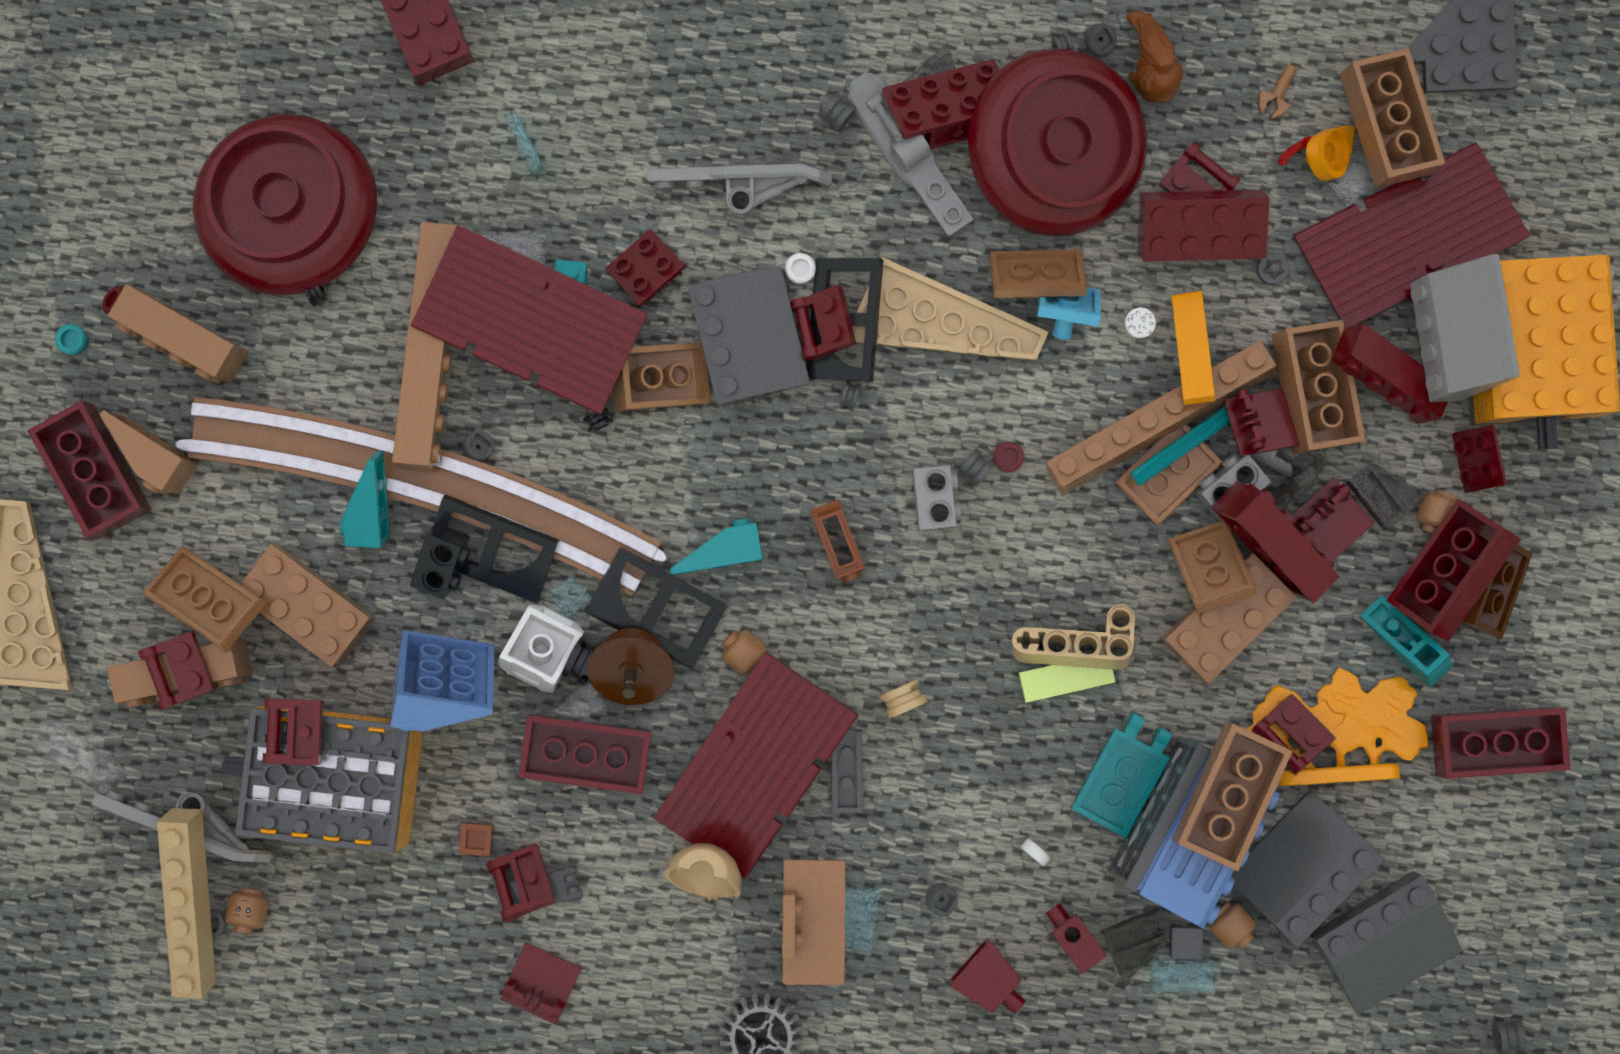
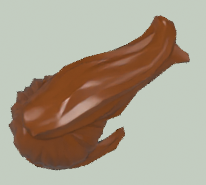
[1126,10,1184,103]

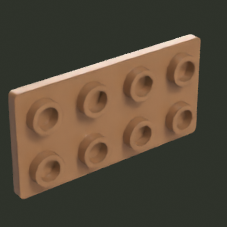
[782,859,846,985]

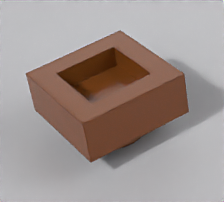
[459,822,494,856]

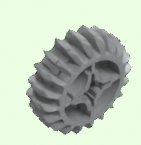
[720,993,803,1054]

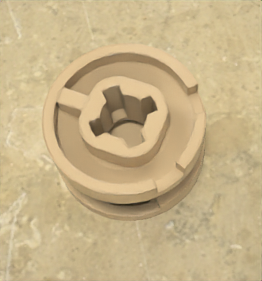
[879,679,928,719]

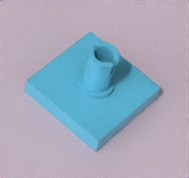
[1037,287,1101,340]

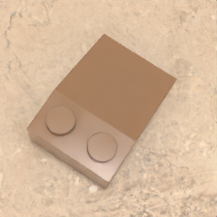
[611,343,711,412]
[100,410,199,495]

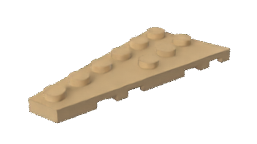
[852,257,1049,361]
[0,499,73,690]

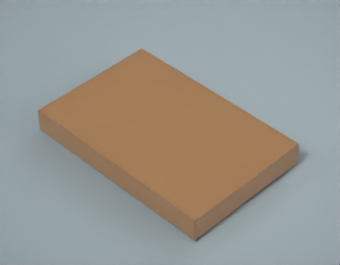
[989,249,1087,298]
[1114,425,1223,526]
[1168,521,1258,614]

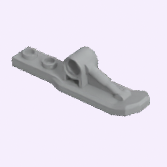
[847,72,974,238]
[647,164,832,215]
[91,790,276,863]

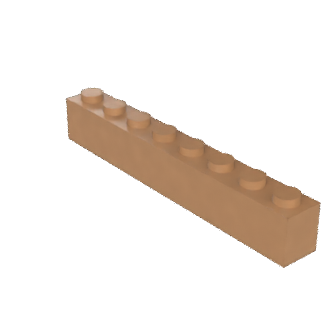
[392,222,457,471]
[1046,340,1277,496]

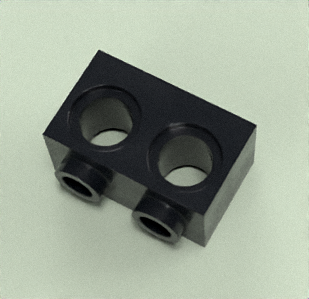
[410,522,471,600]

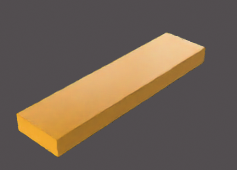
[1171,291,1216,405]

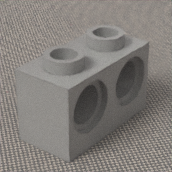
[1194,453,1271,522]
[912,465,961,531]

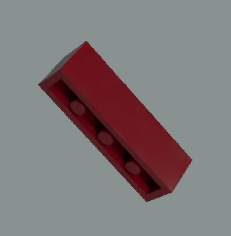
[1331,323,1448,423]

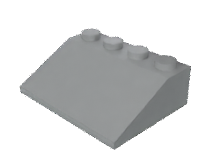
[1410,254,1520,402]

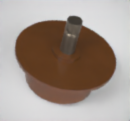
[587,628,675,705]

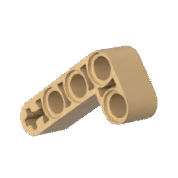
[1012,604,1135,670]

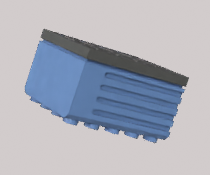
[1107,736,1280,929]

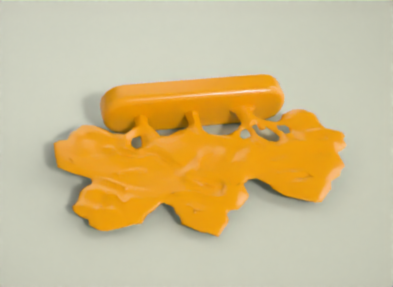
[1246,667,1429,786]

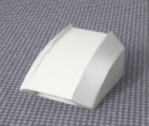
[498,605,584,693]

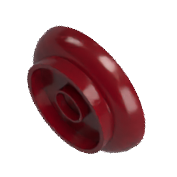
[968,48,1147,236]
[193,114,377,295]

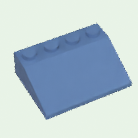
[390,630,494,732]

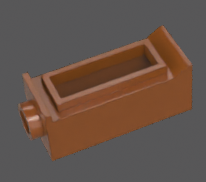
[810,499,865,583]

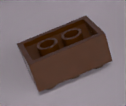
[1461,545,1533,639]

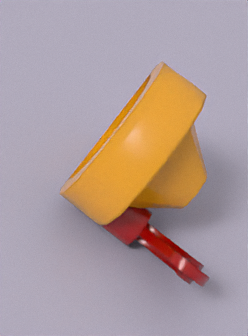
[1277,125,1356,181]

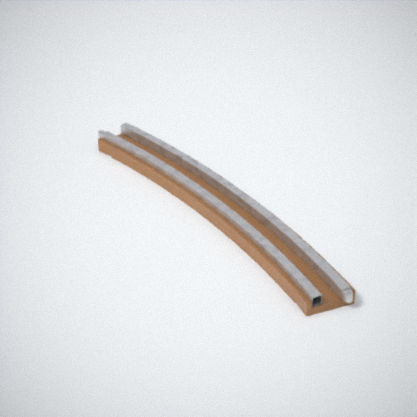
[176,397,667,597]

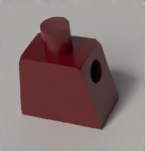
[1045,903,1107,974]
[949,937,1026,1014]

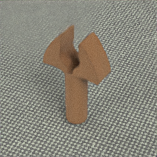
[1258,64,1297,120]

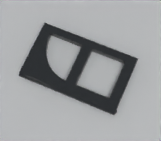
[807,257,884,382]
[434,494,559,604]
[584,547,727,669]

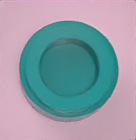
[55,324,88,355]

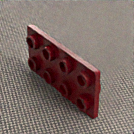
[882,59,999,149]

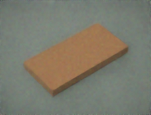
[142,546,266,653]

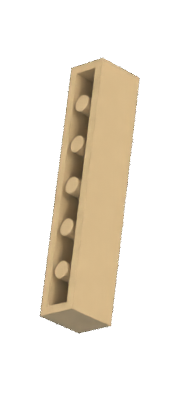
[157,808,216,999]

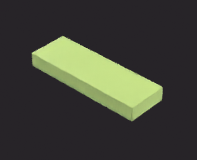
[1018,665,1115,703]

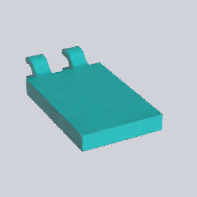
[1071,712,1172,838]

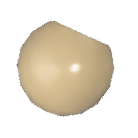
[663,843,742,901]

